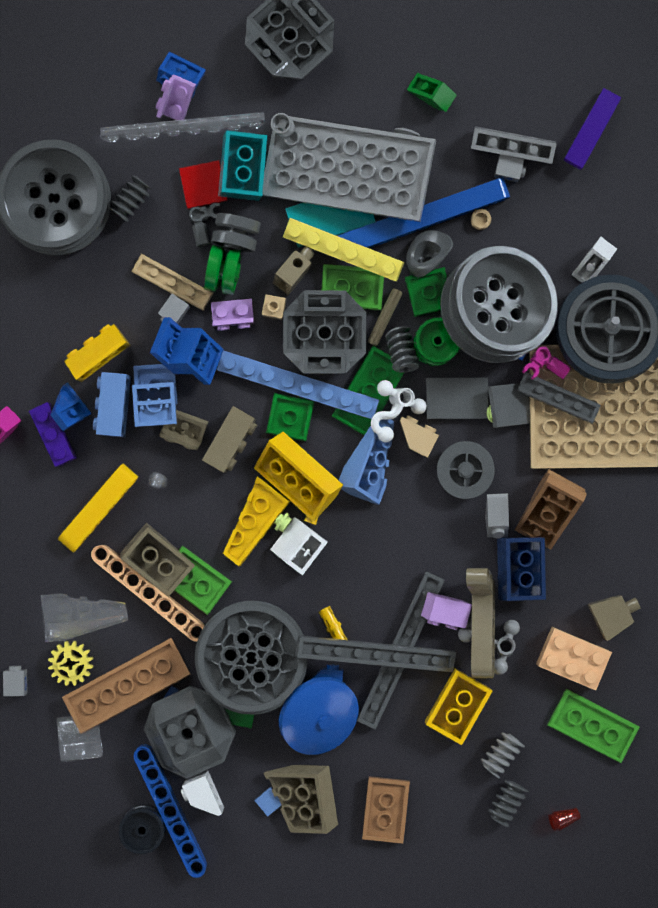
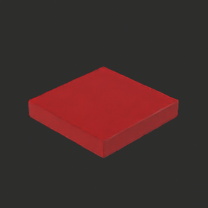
[179,160,228,209]

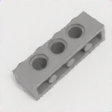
[471,126,556,164]

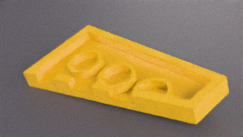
[223,476,290,567]

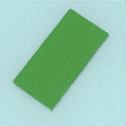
[547,689,640,763]

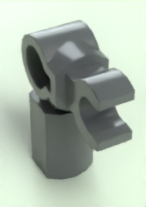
[189,203,220,247]

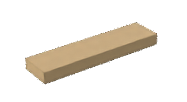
[131,254,213,311]

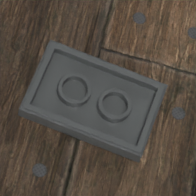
[426,378,488,419]

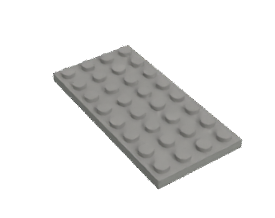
[262,116,436,222]

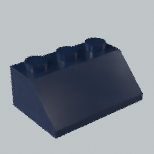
[497,537,546,601]

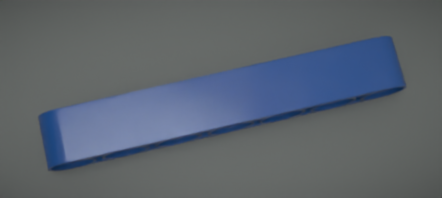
[134,744,207,878]

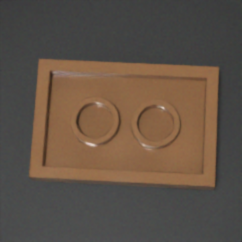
[362,776,410,844]

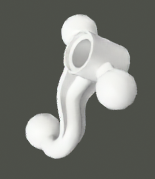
[371,380,427,443]

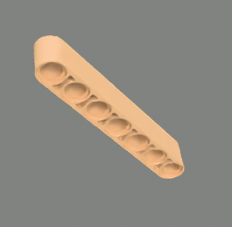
[91,545,205,642]

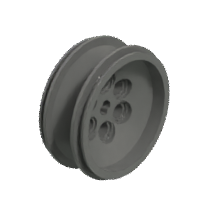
[0,140,111,255]
[440,246,557,363]
[195,601,308,715]

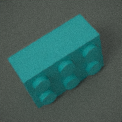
[218,130,267,201]

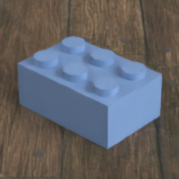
[93,372,131,438]

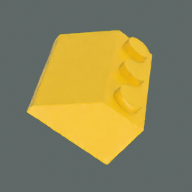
[64,324,130,382]

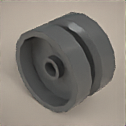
[211,213,261,252]

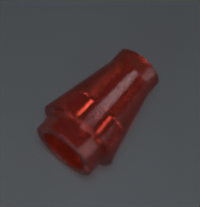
[548,807,581,831]

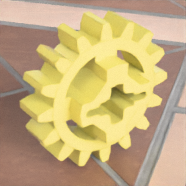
[48,641,93,686]

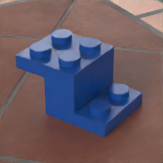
[150,317,224,385]

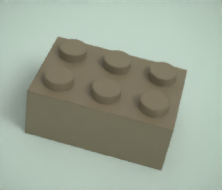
[202,406,257,473]

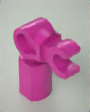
[522,347,571,380]

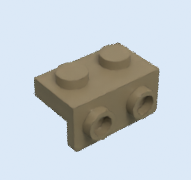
[159,410,209,450]

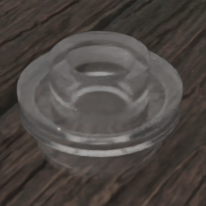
[148,472,168,489]

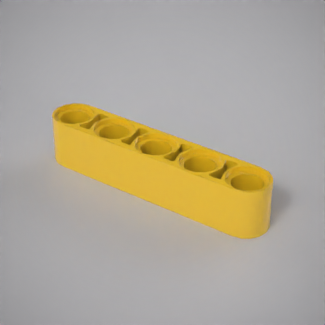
[58,463,139,553]

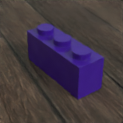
[29,402,77,467]

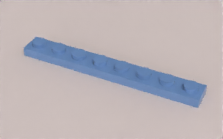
[217,350,379,419]

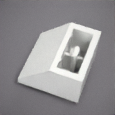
[270,517,328,575]

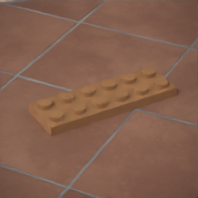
[62,638,191,734]

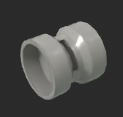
[271,113,295,138]

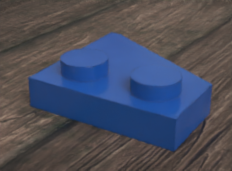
[51,382,91,431]

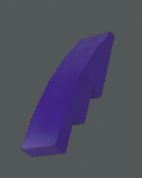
[564,88,621,170]

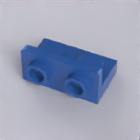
[156,52,206,98]

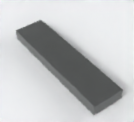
[517,372,601,424]

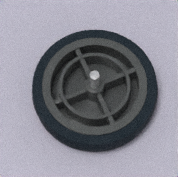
[556,275,658,384]

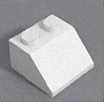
[181,770,224,816]

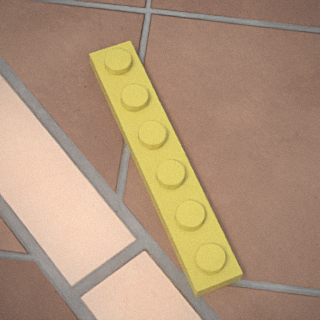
[283,218,404,282]

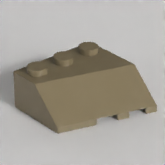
[264,765,338,834]

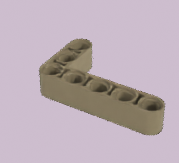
[466,568,495,678]

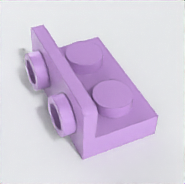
[156,74,196,122]
[211,299,254,331]

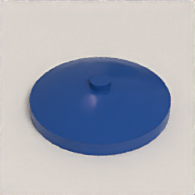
[279,677,359,755]

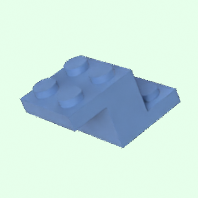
[132,364,178,427]

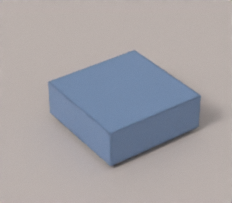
[255,787,281,817]

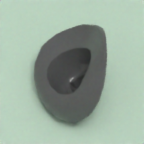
[406,230,453,277]

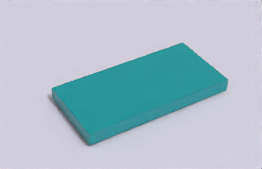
[285,203,375,248]

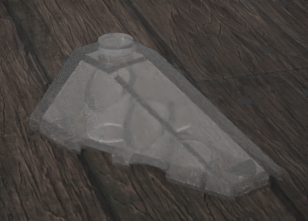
[41,593,128,642]

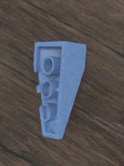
[339,419,394,505]

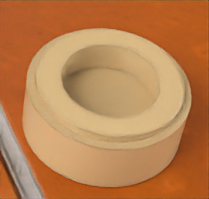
[470,209,491,230]

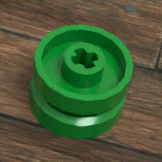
[204,245,241,295]
[413,318,459,366]

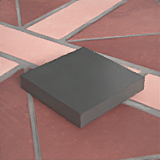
[488,383,530,428]

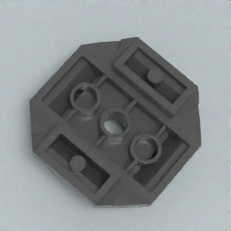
[245,0,334,80]
[283,290,366,374]
[144,686,236,779]

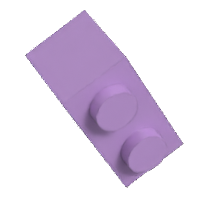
[421,592,472,630]

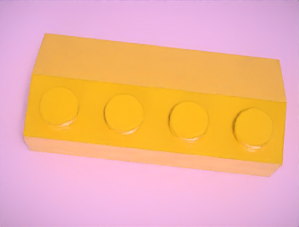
[254,432,343,521]

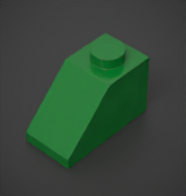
[407,73,457,112]

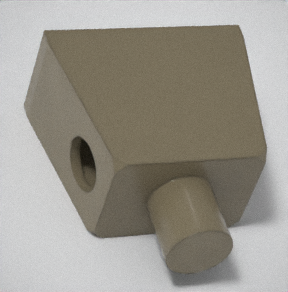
[273,247,314,296]
[587,595,641,641]

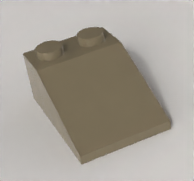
[120,523,195,597]

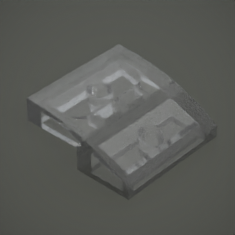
[57,716,103,762]

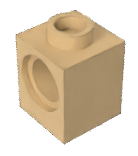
[262,294,286,321]

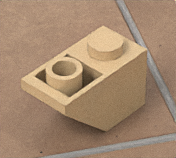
[400,415,439,458]

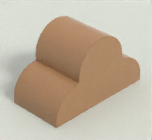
[515,469,587,550]

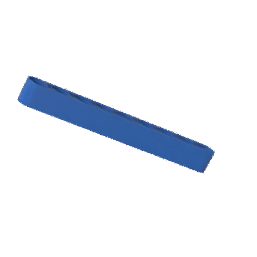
[338,178,510,248]

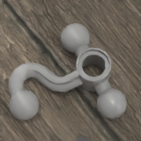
[458,618,520,675]

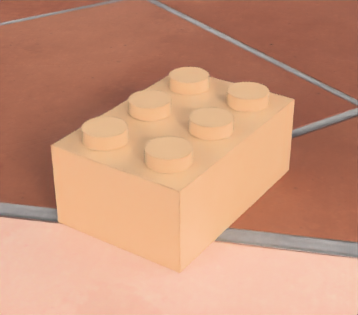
[536,627,612,690]

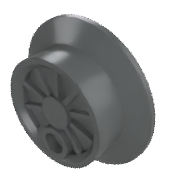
[437,441,495,499]

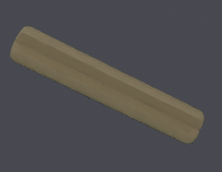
[368,288,402,346]

